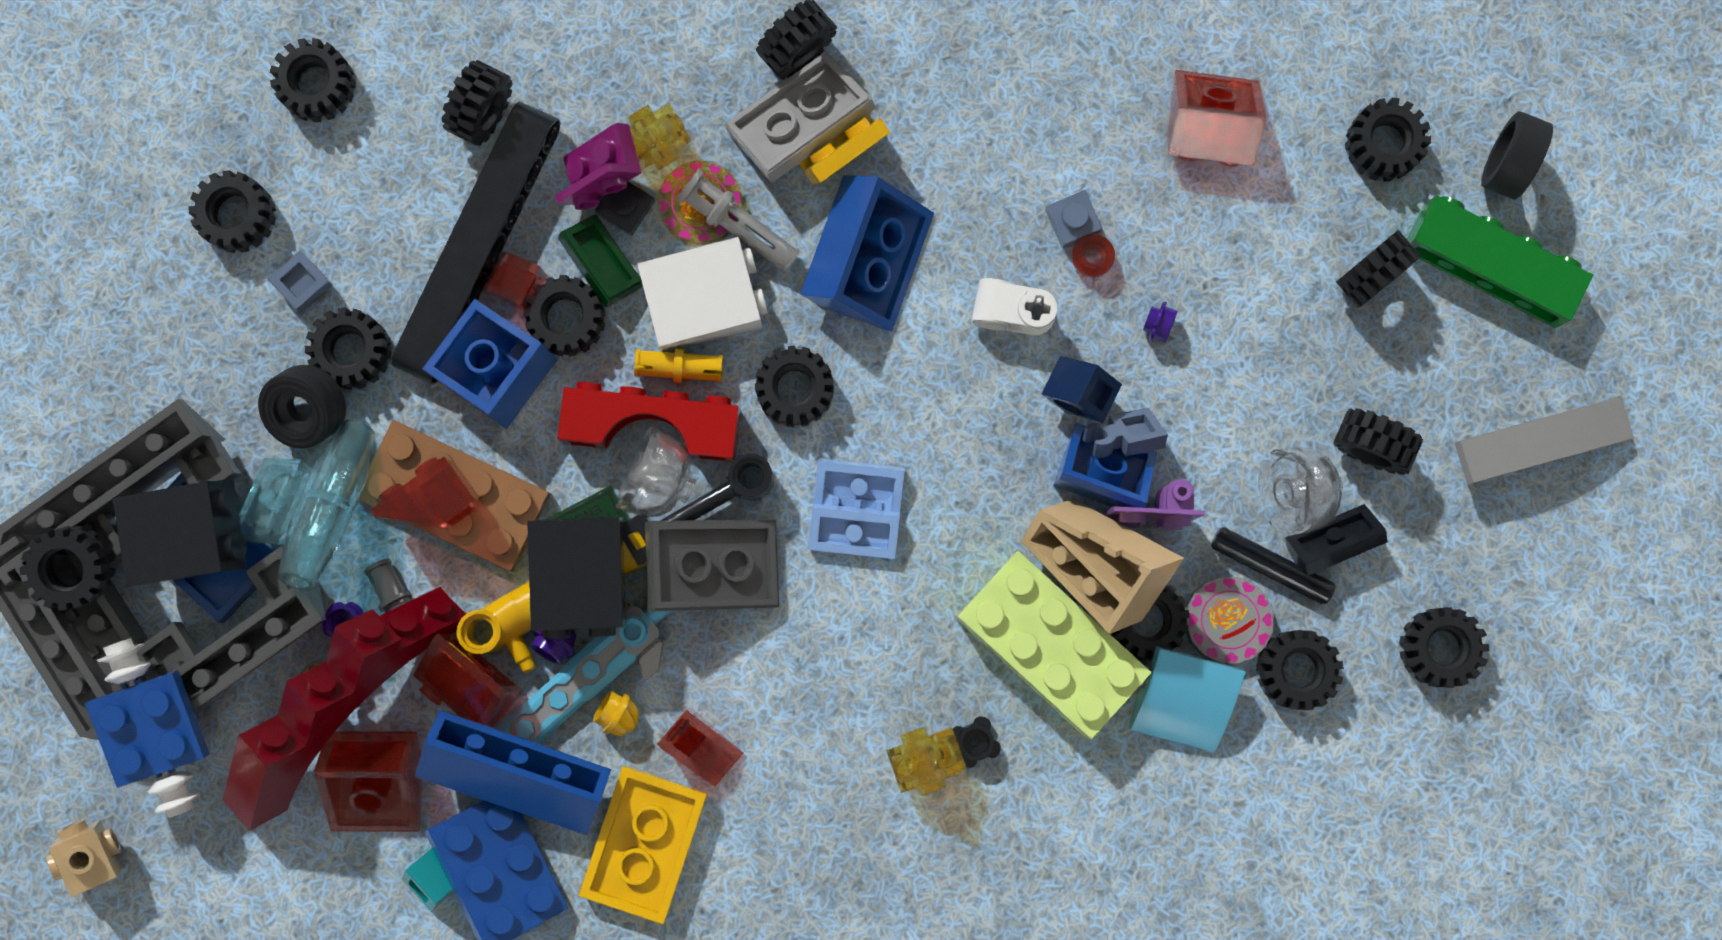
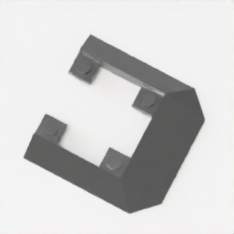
[0,399,326,740]

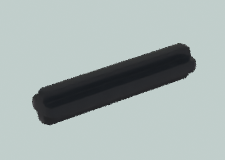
[1211,527,1336,604]

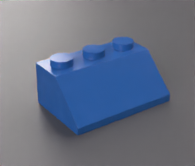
[800,175,934,331]

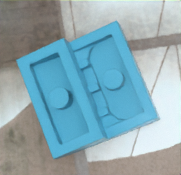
[1129,646,1246,752]

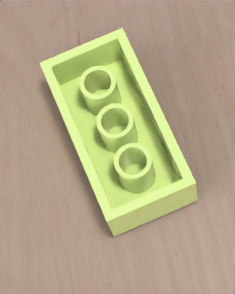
[955,551,1152,739]

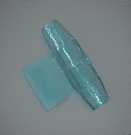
[239,420,375,590]

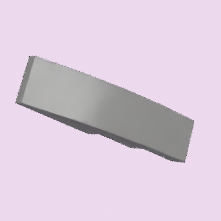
[1455,397,1634,484]

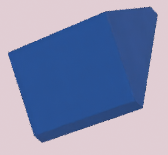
[1053,423,1157,508]

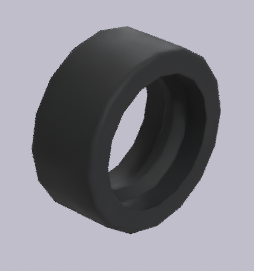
[1481,111,1553,200]

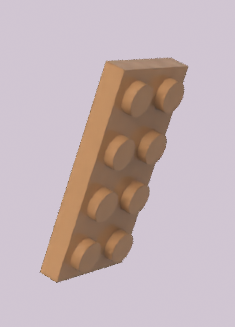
[354,420,551,572]

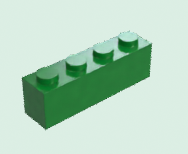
[1407,195,1594,328]

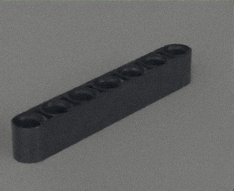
[392,101,561,384]

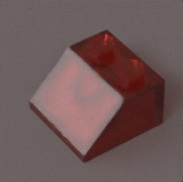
[1167,70,1266,167]
[413,633,524,728]
[314,731,422,832]

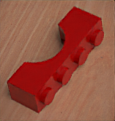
[557,382,741,462]

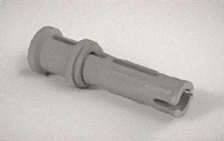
[676,168,800,273]

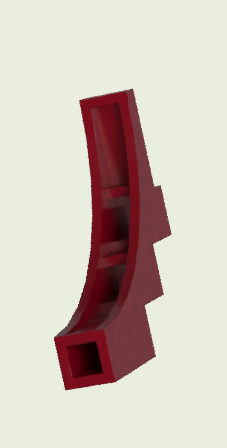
[222,587,466,831]

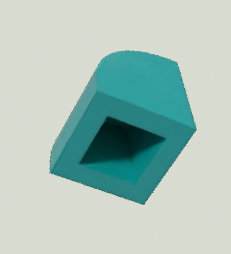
[402,848,454,912]

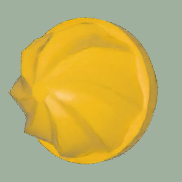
[593,691,639,736]

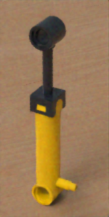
[457,453,774,674]

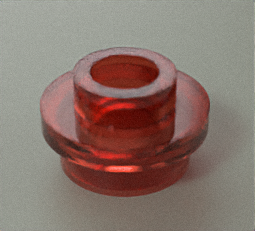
[1072,234,1115,277]

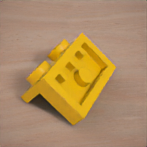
[799,114,891,185]

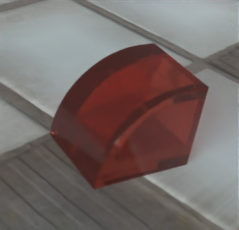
[482,252,547,311]

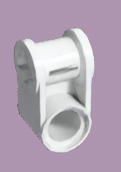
[971,278,1057,336]

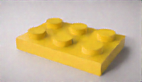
[578,765,708,925]

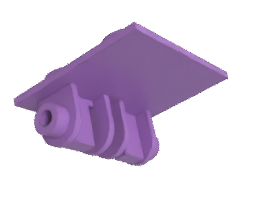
[1103,479,1205,530]

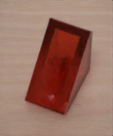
[657,708,744,786]

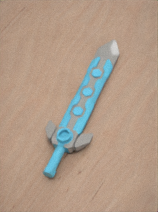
[494,602,671,744]

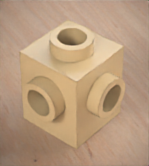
[46,819,122,898]

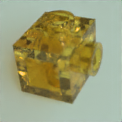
[626,103,692,170]
[886,726,967,795]

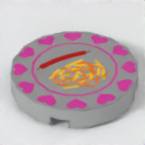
[1186,576,1274,664]

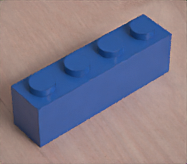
[415,710,611,835]

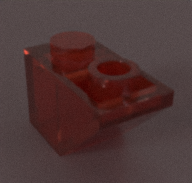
[370,457,484,530]

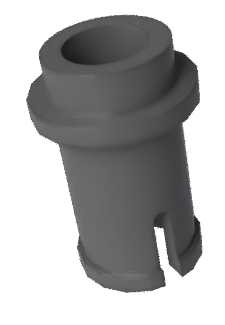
[364,558,412,612]

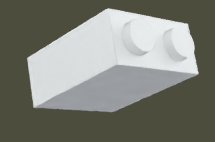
[637,237,768,352]

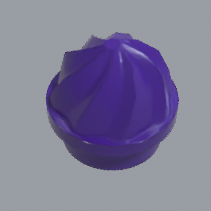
[531,629,577,665]

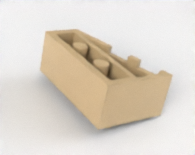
[1021,499,1184,634]

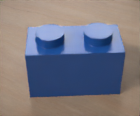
[422,299,557,429]

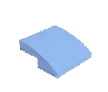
[808,458,905,559]

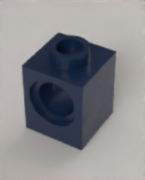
[1041,356,1122,423]

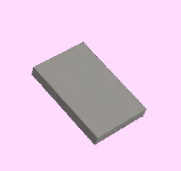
[724,51,876,183]

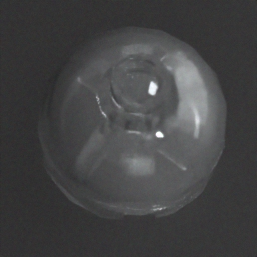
[616,427,696,517]
[1258,447,1343,536]

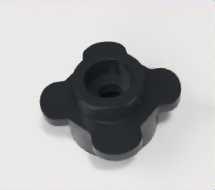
[950,716,1001,768]

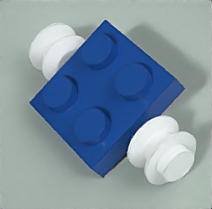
[85,638,210,818]

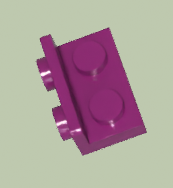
[555,123,642,210]

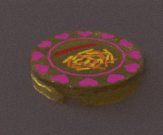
[657,160,743,246]

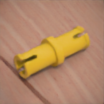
[634,348,723,383]

